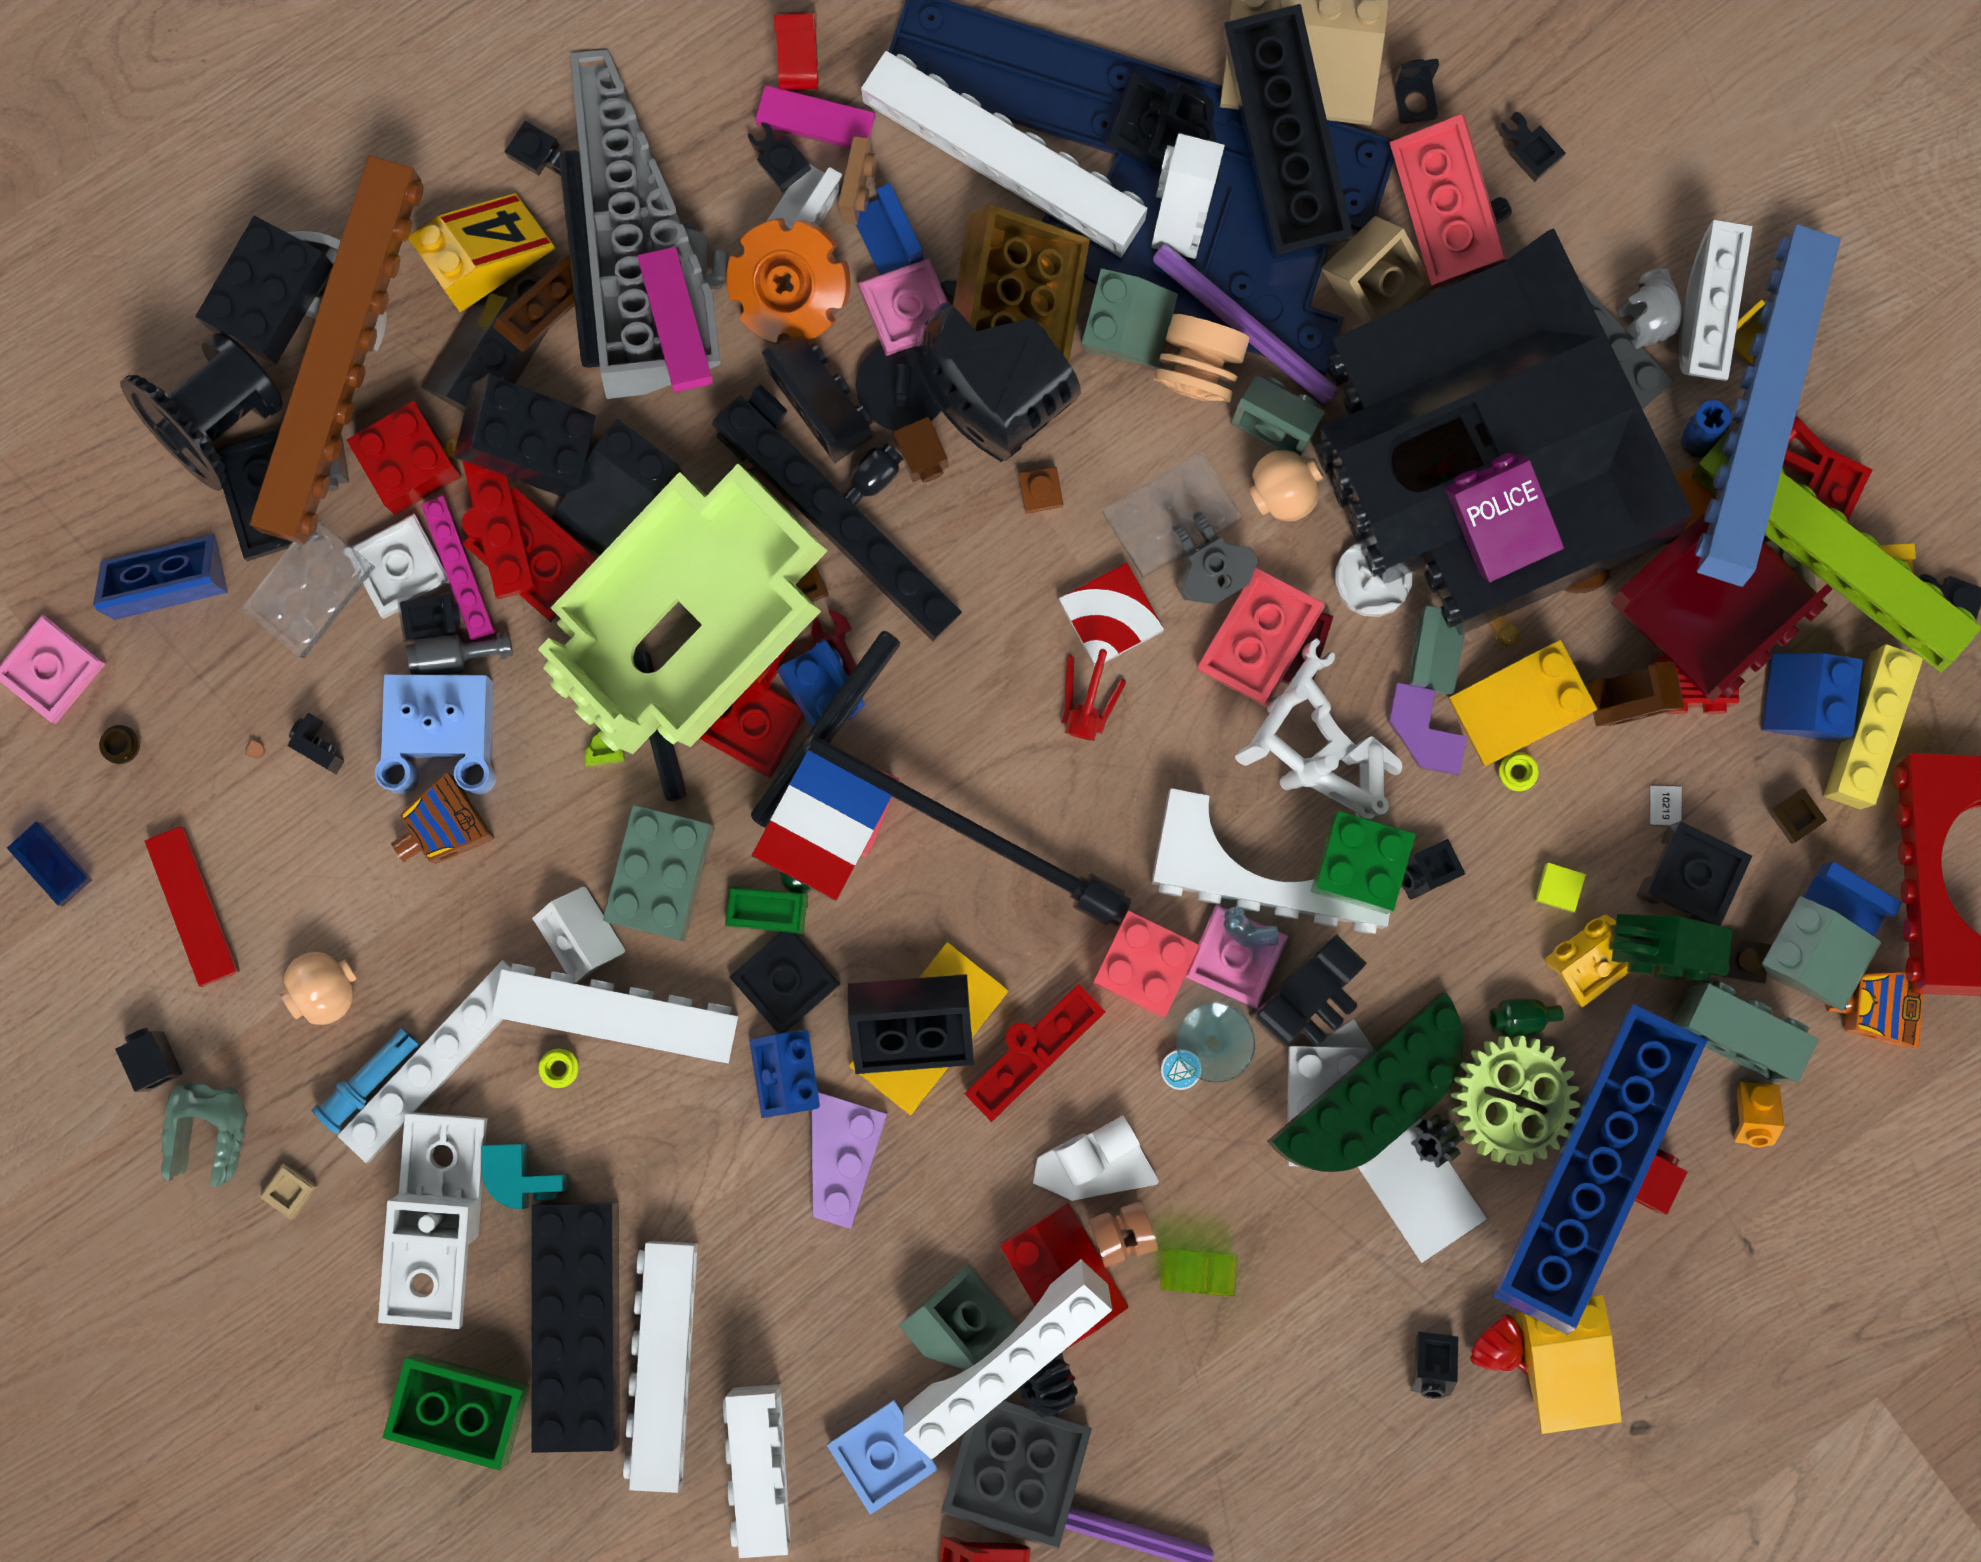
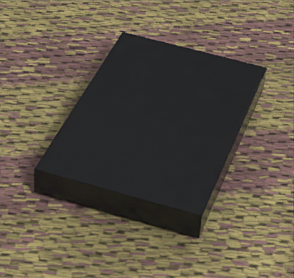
[216,429,321,561]

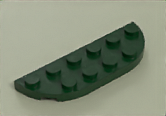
[1267,992,1463,1172]

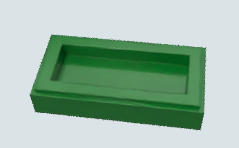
[725,887,808,934]

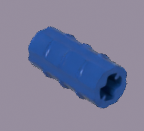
[1681,400,1732,458]

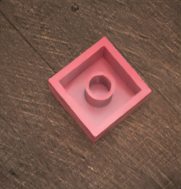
[1092,910,1200,1018]

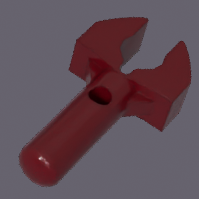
[811,610,857,677]

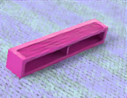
[421,496,497,642]

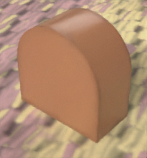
[245,740,265,759]

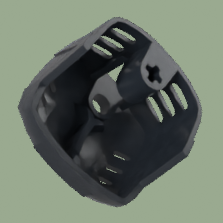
[917,303,1081,462]

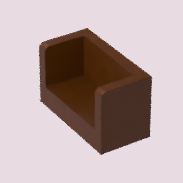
[1587,662,1685,727]

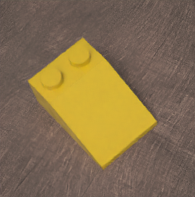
[1448,640,1598,767]
[1516,1295,1622,1435]

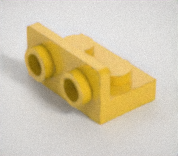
[1544,914,1630,1007]

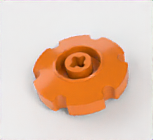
[726,218,851,342]

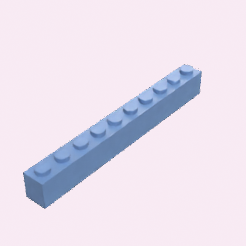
[1695,224,1841,587]

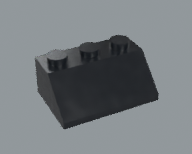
[422,293,548,412]
[762,336,873,464]
[848,974,974,1074]

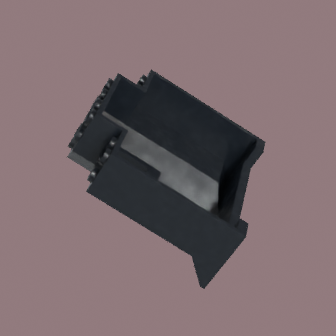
[1316,228,1693,635]

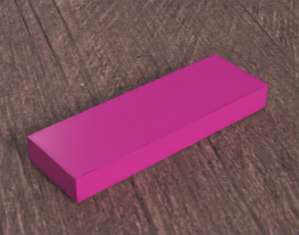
[755,85,876,149]

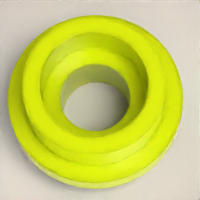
[1498,752,1539,792]
[539,1048,579,1088]

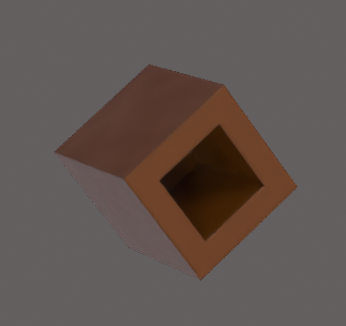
[893,417,948,483]

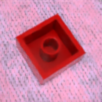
[346,401,462,515]

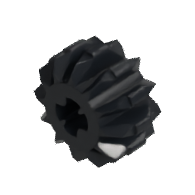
[1019,1353,1078,1418]

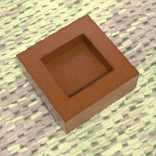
[1019,467,1064,514]

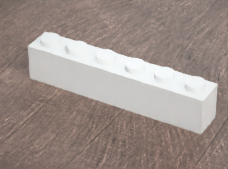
[491,963,738,1064]
[623,1241,698,1493]

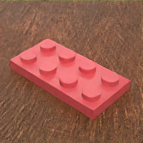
[1390,114,1507,288]

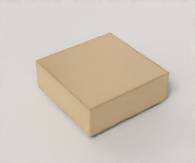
[259,1163,318,1220]

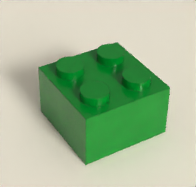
[1311,811,1416,914]

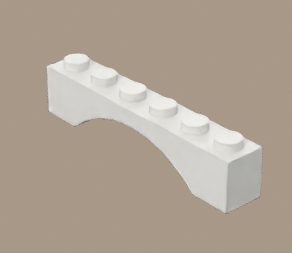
[903,1259,1112,1460]

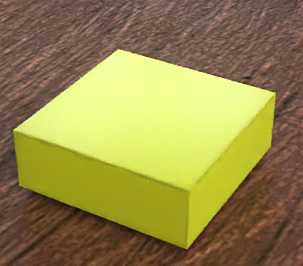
[1535,863,1586,913]

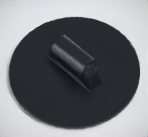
[856,346,941,431]

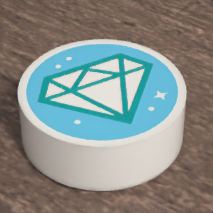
[1160,1050,1201,1090]

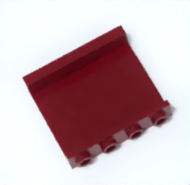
[1611,513,1833,703]

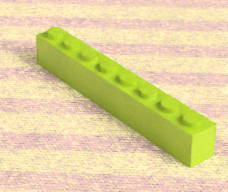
[1691,430,1981,673]

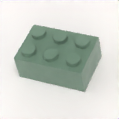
[603,805,715,942]
[1671,981,1819,1083]

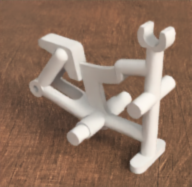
[1235,639,1402,820]

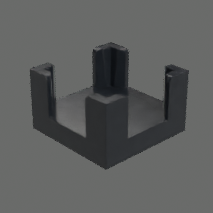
[1636,821,1752,926]

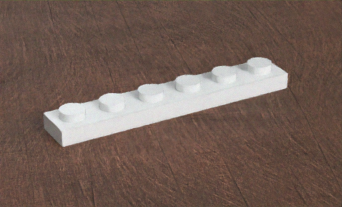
[338,960,511,1163]

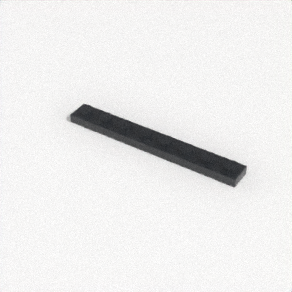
[712,394,962,642]

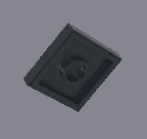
[729,932,841,1034]

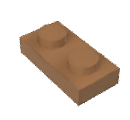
[838,136,877,225]

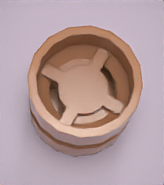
[1088,1201,1158,1268]

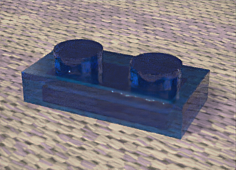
[7,821,92,906]

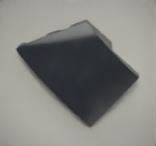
[1103,73,1219,184]

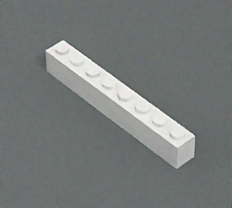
[861,51,1147,258]

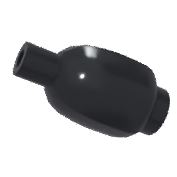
[843,443,903,506]

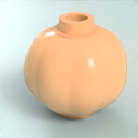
[1249,450,1324,521]
[280,951,357,1025]

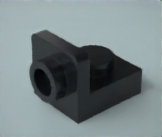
[287,713,344,774]
[1401,839,1465,900]
[1411,1331,1459,1399]

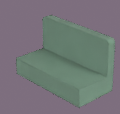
[1407,605,1464,695]

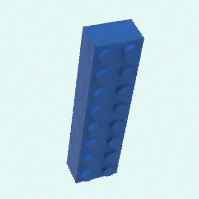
[1492,1004,1708,1335]

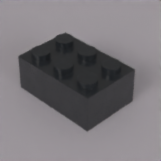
[195,215,333,365]
[453,374,596,496]

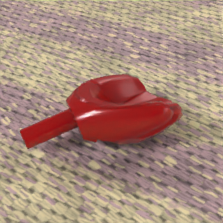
[1470,1314,1528,1375]

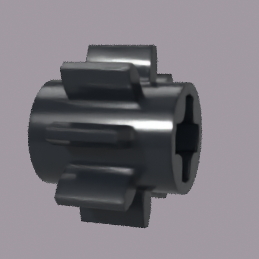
[1411,1114,1464,1168]

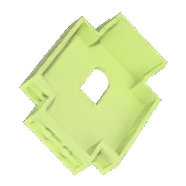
[538,464,828,754]

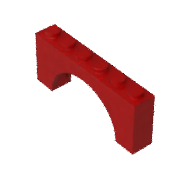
[1893,753,1981,996]

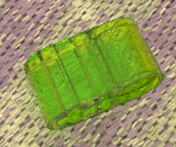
[1159,1248,1239,1296]

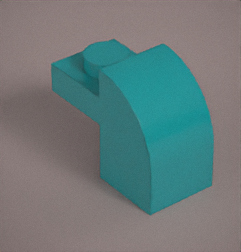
[481,1143,569,1209]

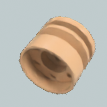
[1153,314,1250,403]

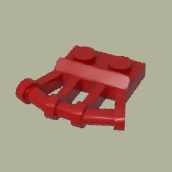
[1783,416,1873,520]

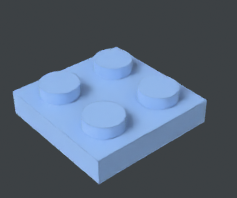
[826,1399,938,1515]

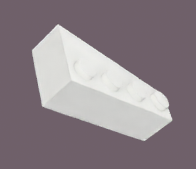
[723,1384,791,1558]

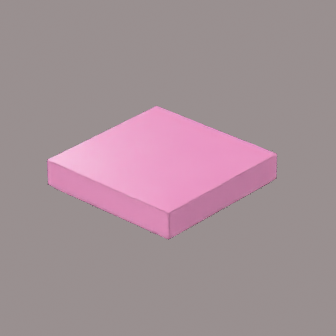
[858,258,949,356]
[0,614,106,724]
[1185,905,1288,1009]

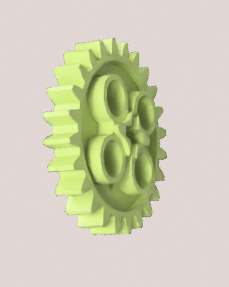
[1451,1035,1580,1166]

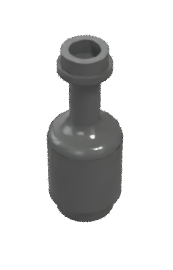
[406,632,513,675]

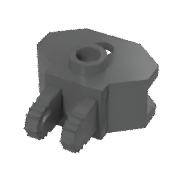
[1172,512,1258,604]

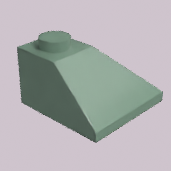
[899,1264,1019,1370]

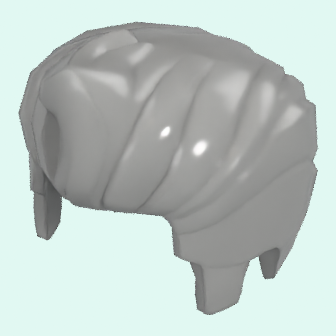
[1618,268,1681,349]

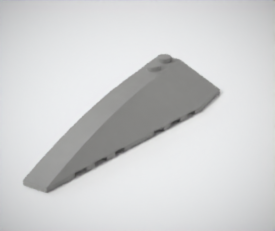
[570,49,721,399]

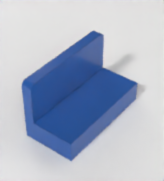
[856,183,924,275]
[1803,861,1902,936]

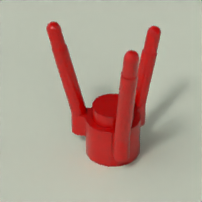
[1061,649,1126,741]

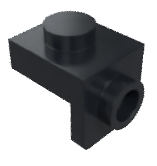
[398,593,460,642]

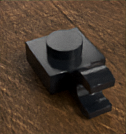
[504,121,561,176]

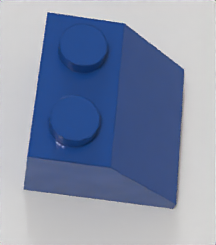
[1761,653,1863,743]

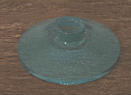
[1176,1003,1255,1083]

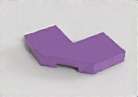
[1388,683,1467,776]

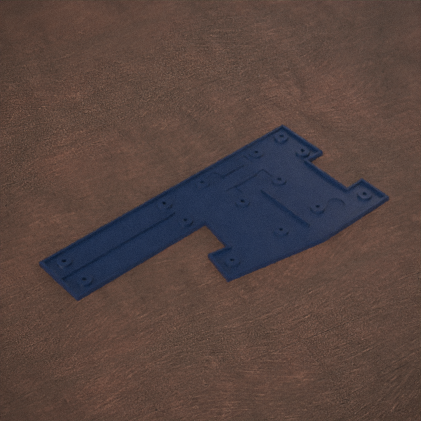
[888,0,1394,376]

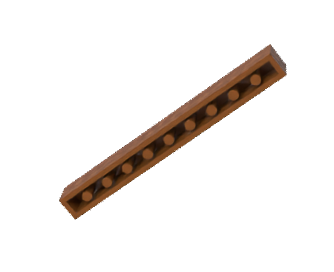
[249,155,424,545]

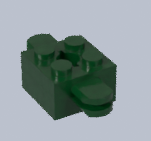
[1609,914,1733,982]

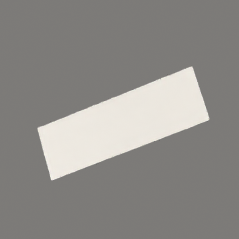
[1313,1019,1487,1263]

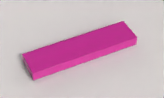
[637,247,713,393]

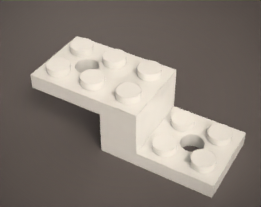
[378,1112,488,1329]

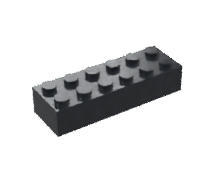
[1222,4,1353,259]
[531,1202,620,1453]

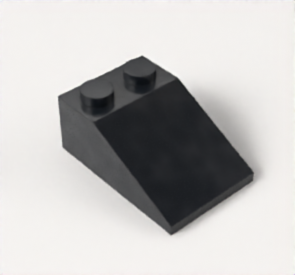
[552,419,684,555]

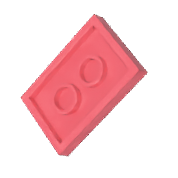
[1197,567,1325,707]

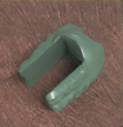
[161,1083,248,1187]

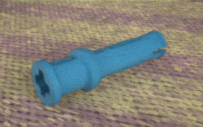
[311,1027,420,1134]

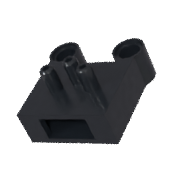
[1250,934,1367,1046]

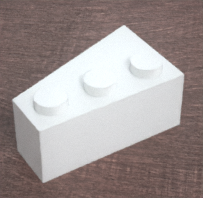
[1151,133,1225,259]

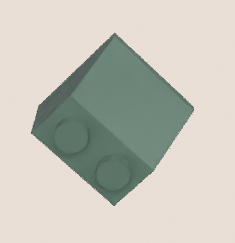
[1082,268,1178,369]
[1231,375,1325,456]
[1762,896,1881,1011]

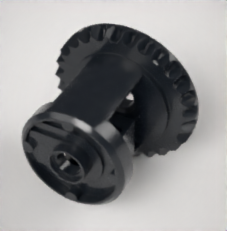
[120,333,283,491]

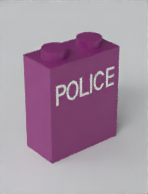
[1445,453,1564,582]

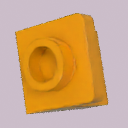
[1734,1081,1785,1148]

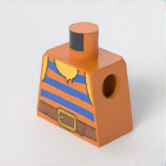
[1825,972,1924,1048]

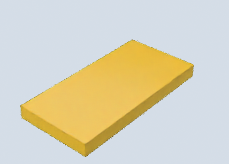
[849,942,1009,1116]

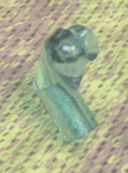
[1223,907,1278,948]

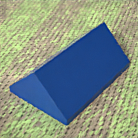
[93,534,228,620]

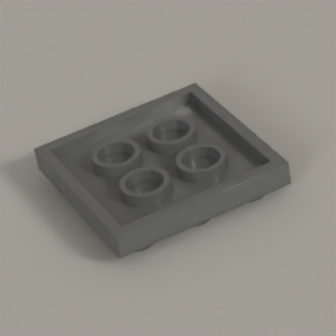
[941,1400,1092,1550]

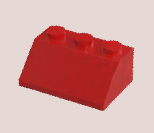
[1000,1203,1129,1352]

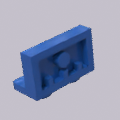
[777,639,865,728]
[749,1030,820,1118]

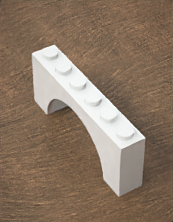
[1151,788,1390,934]

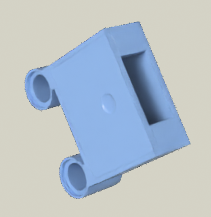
[375,675,496,795]

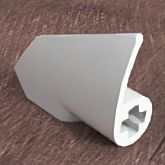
[1033,1115,1159,1201]

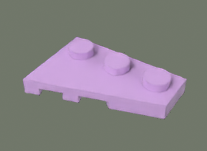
[812,1092,888,1229]

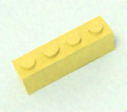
[1823,644,1923,810]

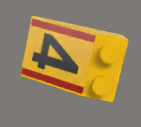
[408,193,556,313]

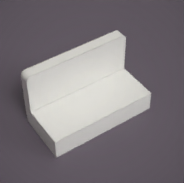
[767,165,843,229]
[532,887,625,984]

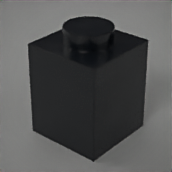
[115,1028,183,1092]

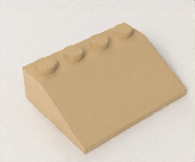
[1220,0,1388,125]

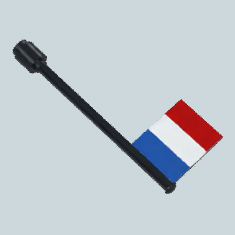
[751,732,1131,927]

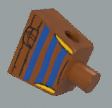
[391,772,495,864]

